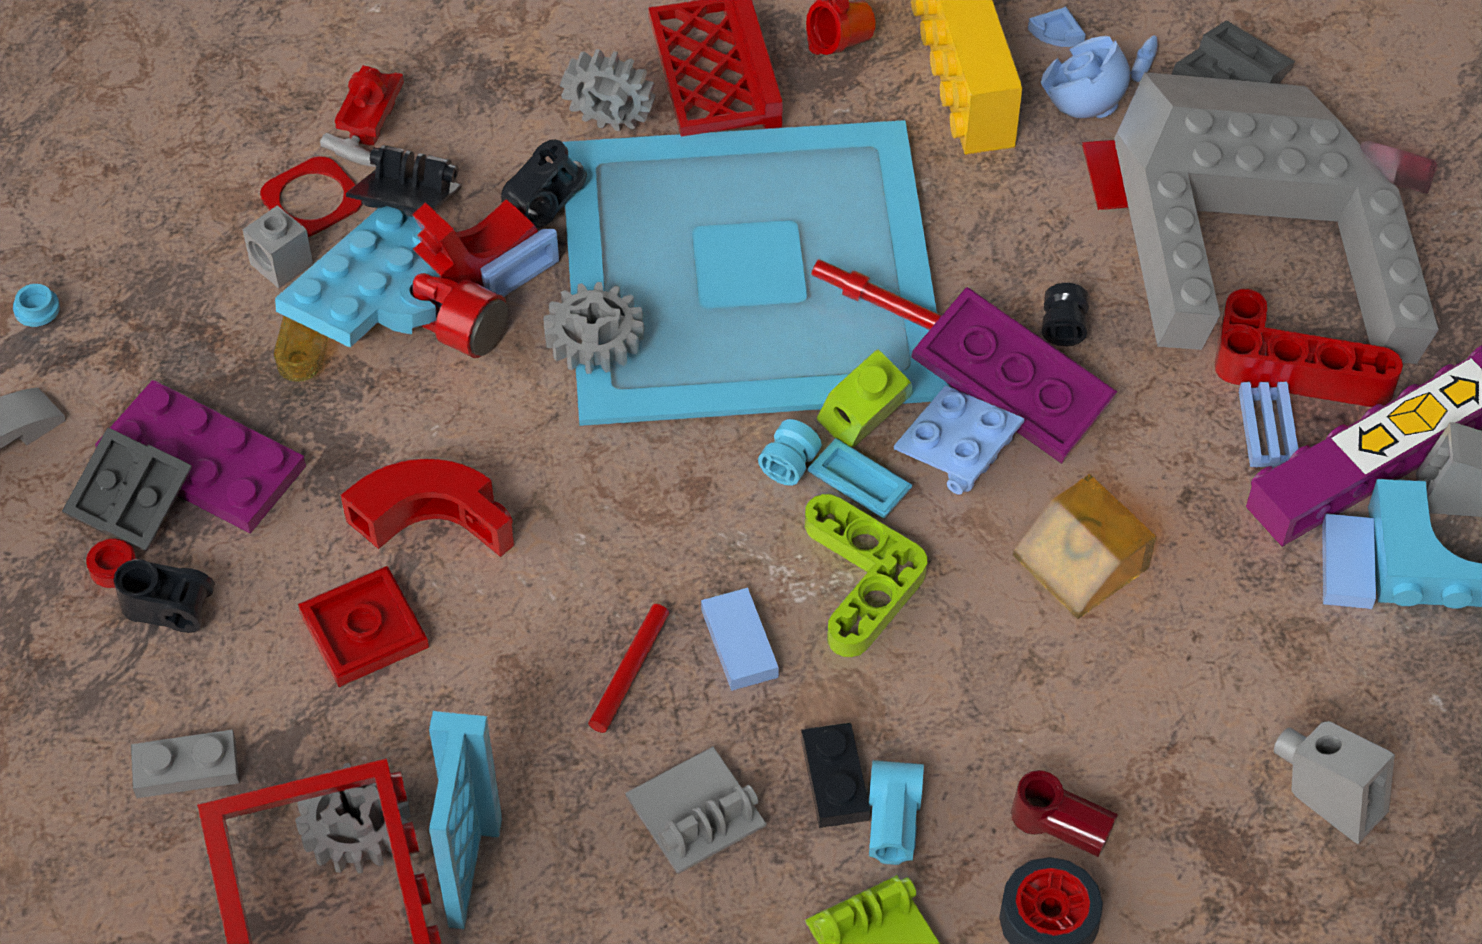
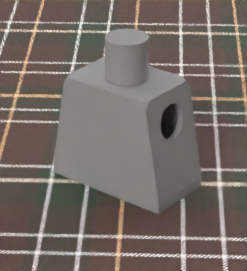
[1416,422,1482,517]
[1274,721,1395,844]

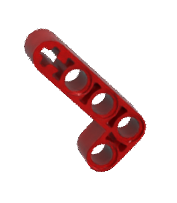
[1214,289,1403,407]

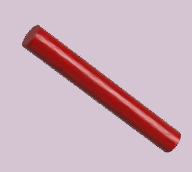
[588,604,669,733]

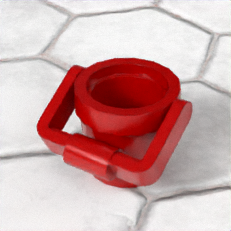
[806,0,876,55]

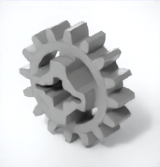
[560,49,656,131]
[543,282,644,374]
[295,763,411,873]

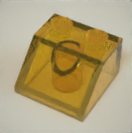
[1013,474,1156,619]

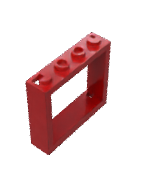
[197,758,442,944]

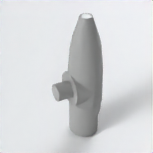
[320,133,376,167]

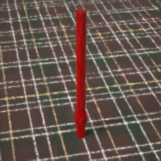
[811,259,941,330]

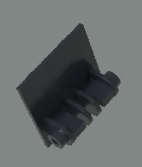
[346,145,461,217]

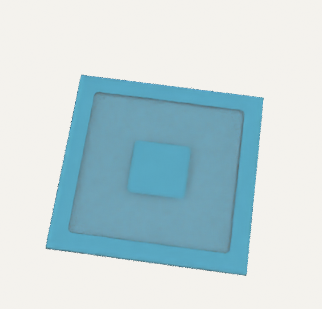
[563,120,949,426]

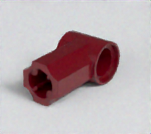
[1011,770,1118,857]

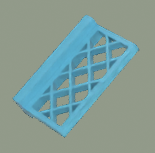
[429,711,502,929]

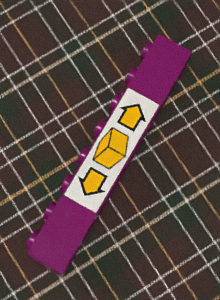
[1246,345,1482,547]

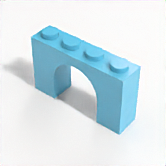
[1368,479,1482,609]

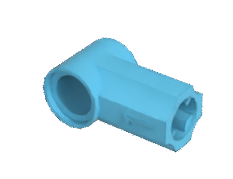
[869,760,924,865]

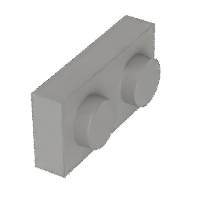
[131,729,239,798]

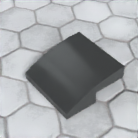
[1172,20,1295,84]
[62,428,192,552]

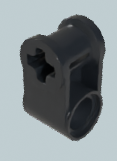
[501,139,587,228]
[113,559,215,633]

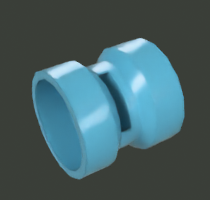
[758,419,822,486]

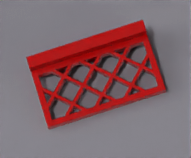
[648,0,783,137]

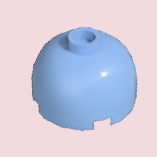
[1041,36,1130,119]

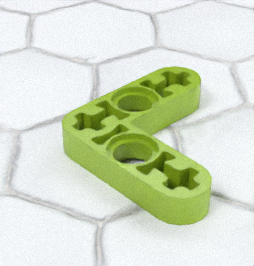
[805,494,927,657]

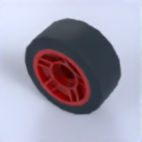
[999,857,1103,944]

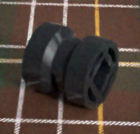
[1042,282,1090,347]

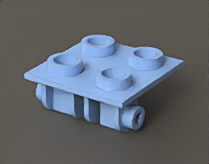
[893,385,1024,495]

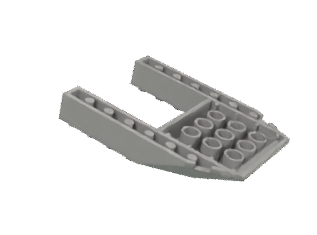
[1114,72,1439,364]

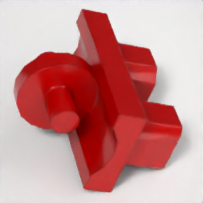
[334,65,404,146]

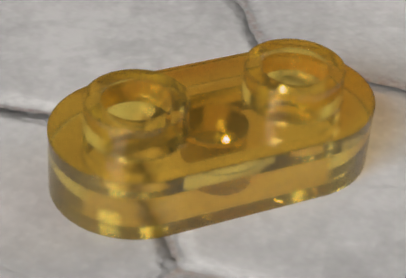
[274,315,329,382]

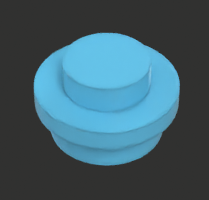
[13,284,60,327]

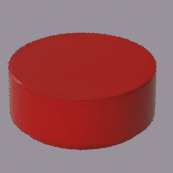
[86,538,137,588]

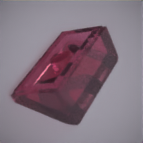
[1361,141,1438,194]

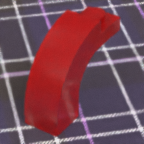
[412,199,538,286]
[341,459,514,557]

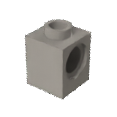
[242,205,313,288]

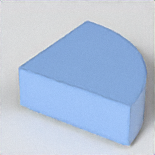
[1028,7,1085,47]

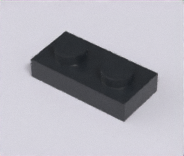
[801,722,870,828]

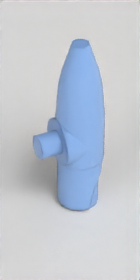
[1130,36,1158,82]

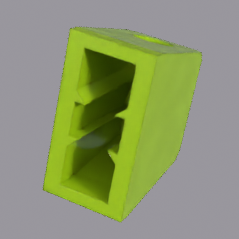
[816,349,913,448]

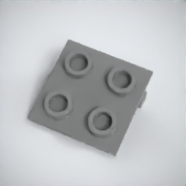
[625,747,766,874]

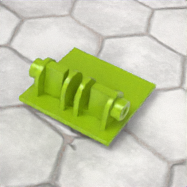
[805,875,940,944]

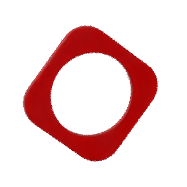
[260,156,363,237]

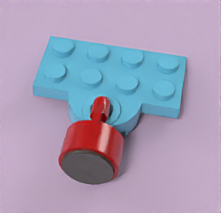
[275,206,508,358]

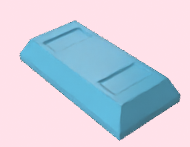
[808,438,912,518]

